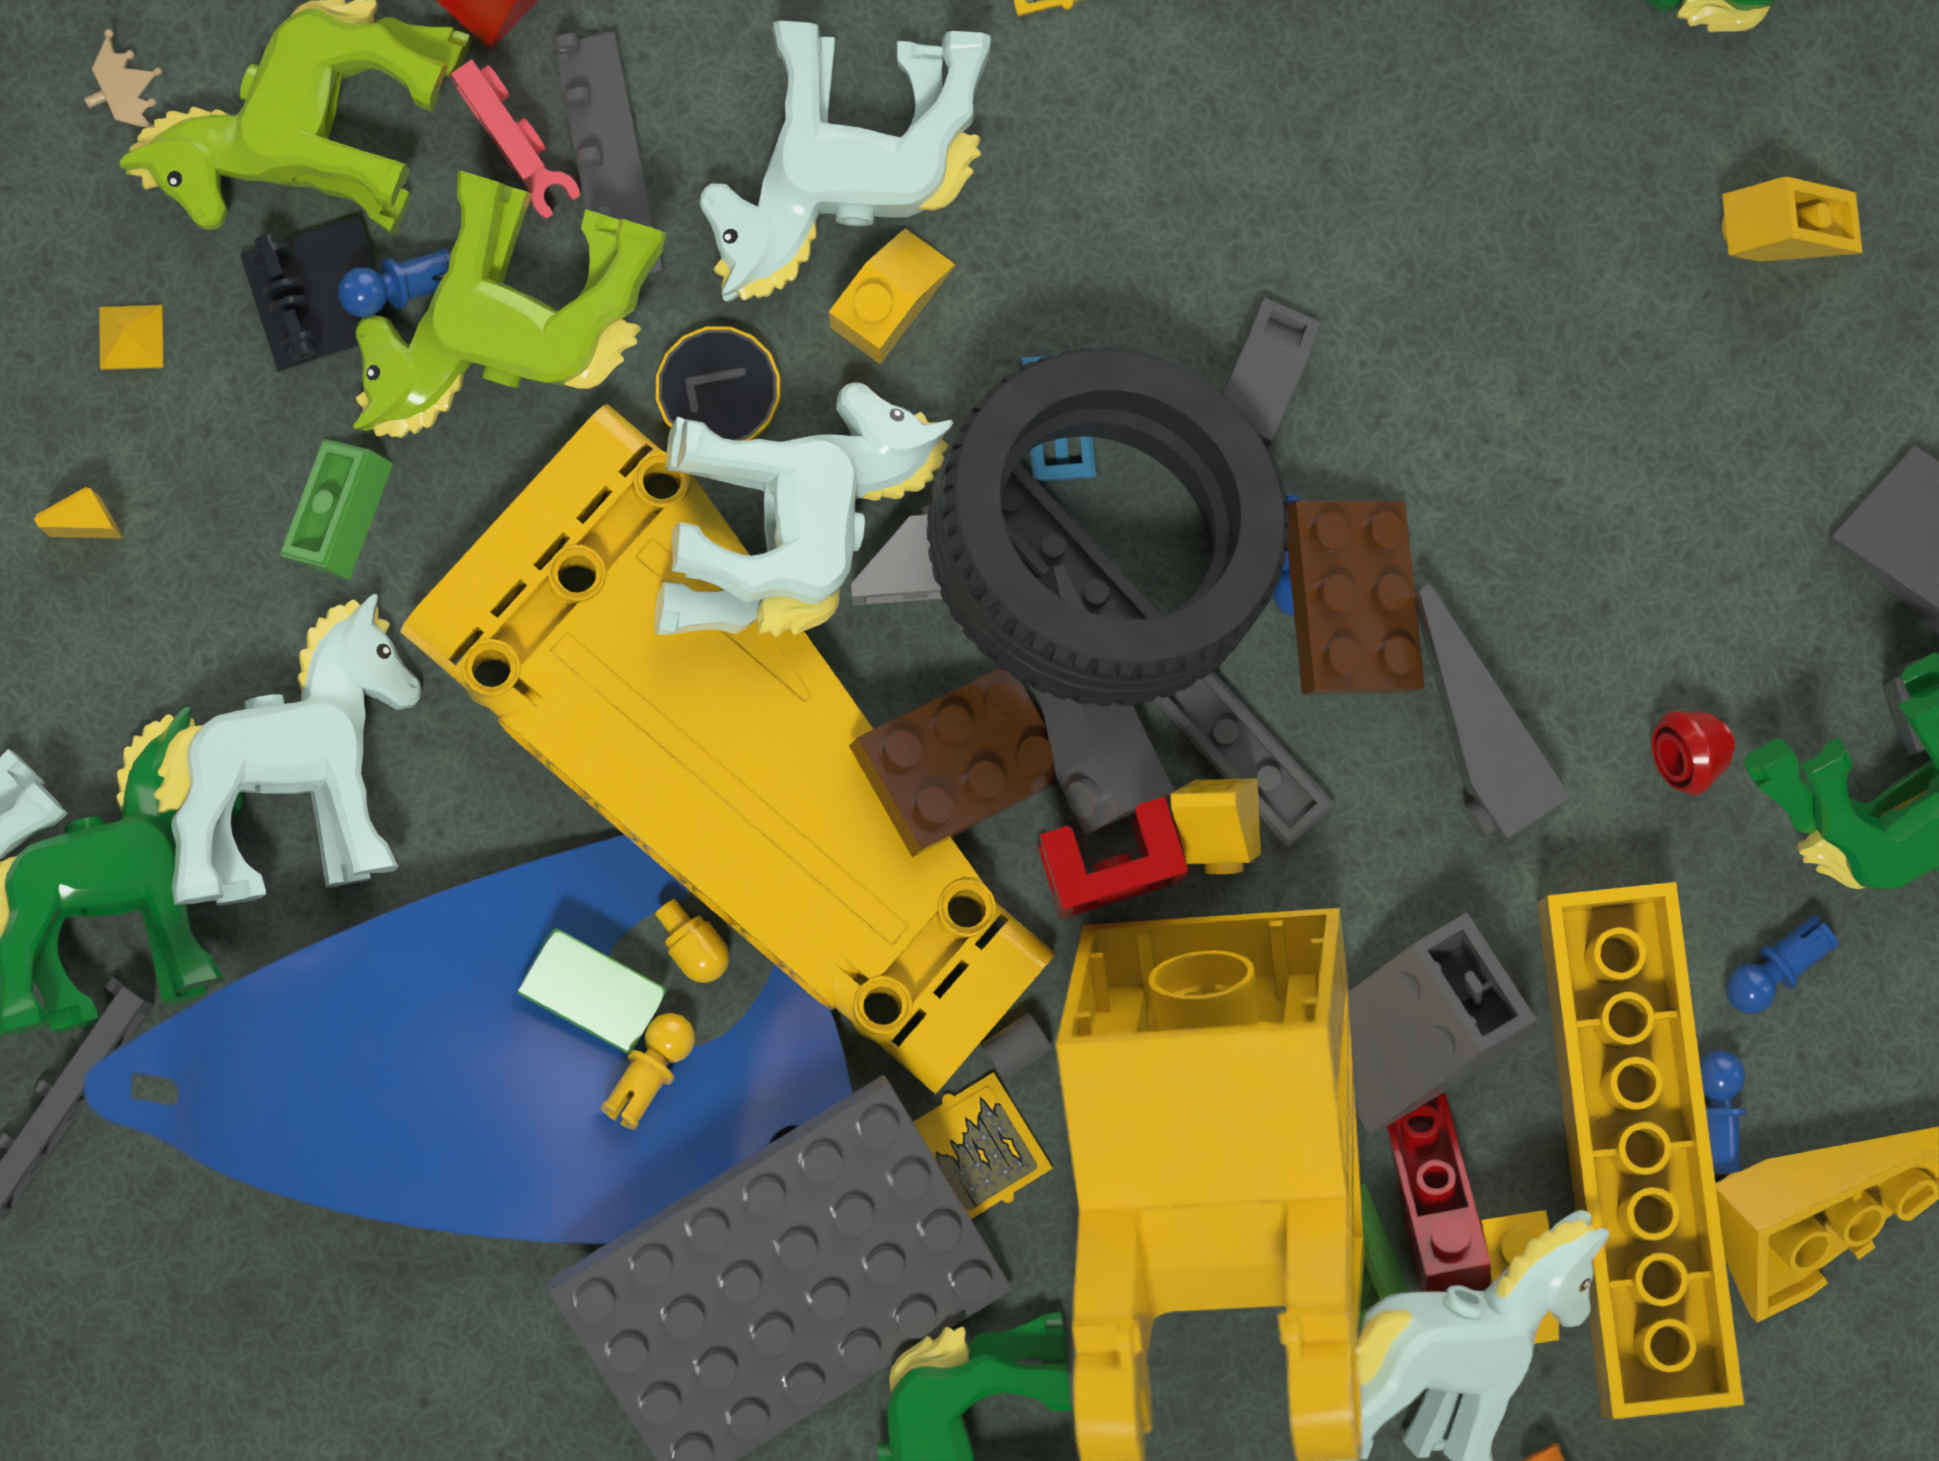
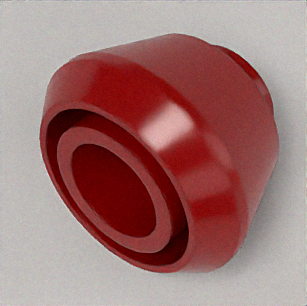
[1651,711,1735,795]

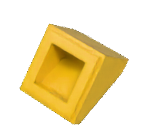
[34,487,123,538]

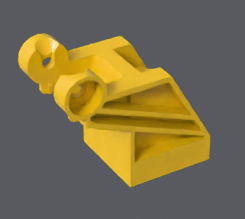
[1056,908,1365,1461]

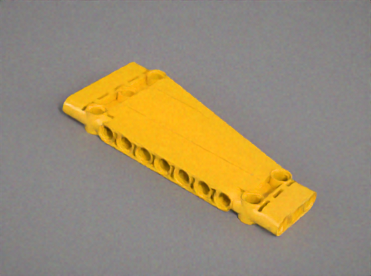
[400,404,1056,1094]

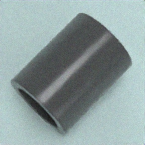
[980,1012,1053,1082]

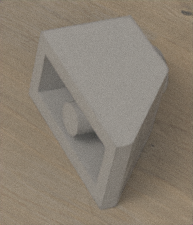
[851,505,942,606]

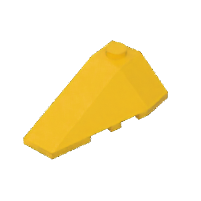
[1715,1127,1939,1323]

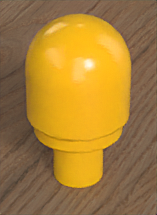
[655,899,729,983]

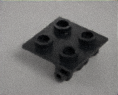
[240,215,398,372]

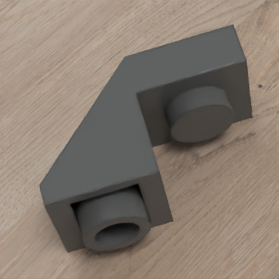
[1222,297,1321,449]

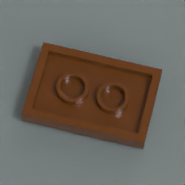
[1284,501,1425,695]
[849,668,1059,858]

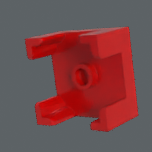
[1037,796,1188,920]

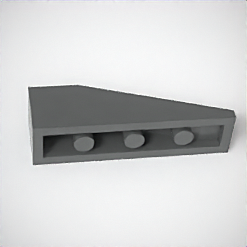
[1037,564,1175,836]
[1415,583,1572,845]

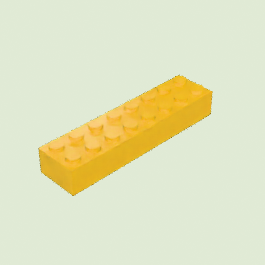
[1537,882,1744,1419]

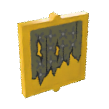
[913,1072,1053,1219]

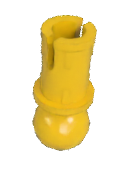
[600,1013,695,1130]

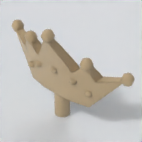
[85,29,161,128]

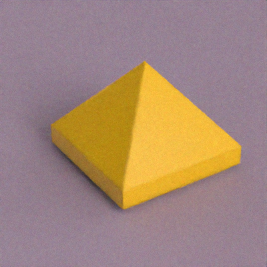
[99,305,164,370]

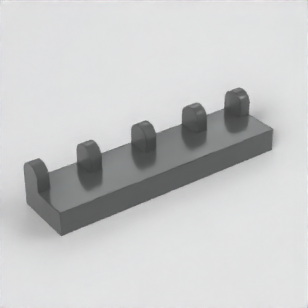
[552,32,664,279]
[0,976,154,1220]

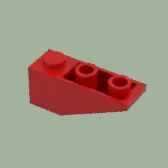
[1386,1094,1491,1292]

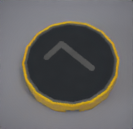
[656,327,781,441]

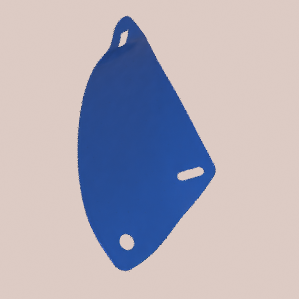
[83,835,852,1244]

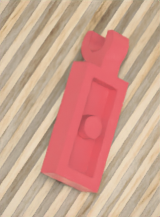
[448,60,580,219]

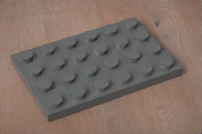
[545,1075,1013,1461]

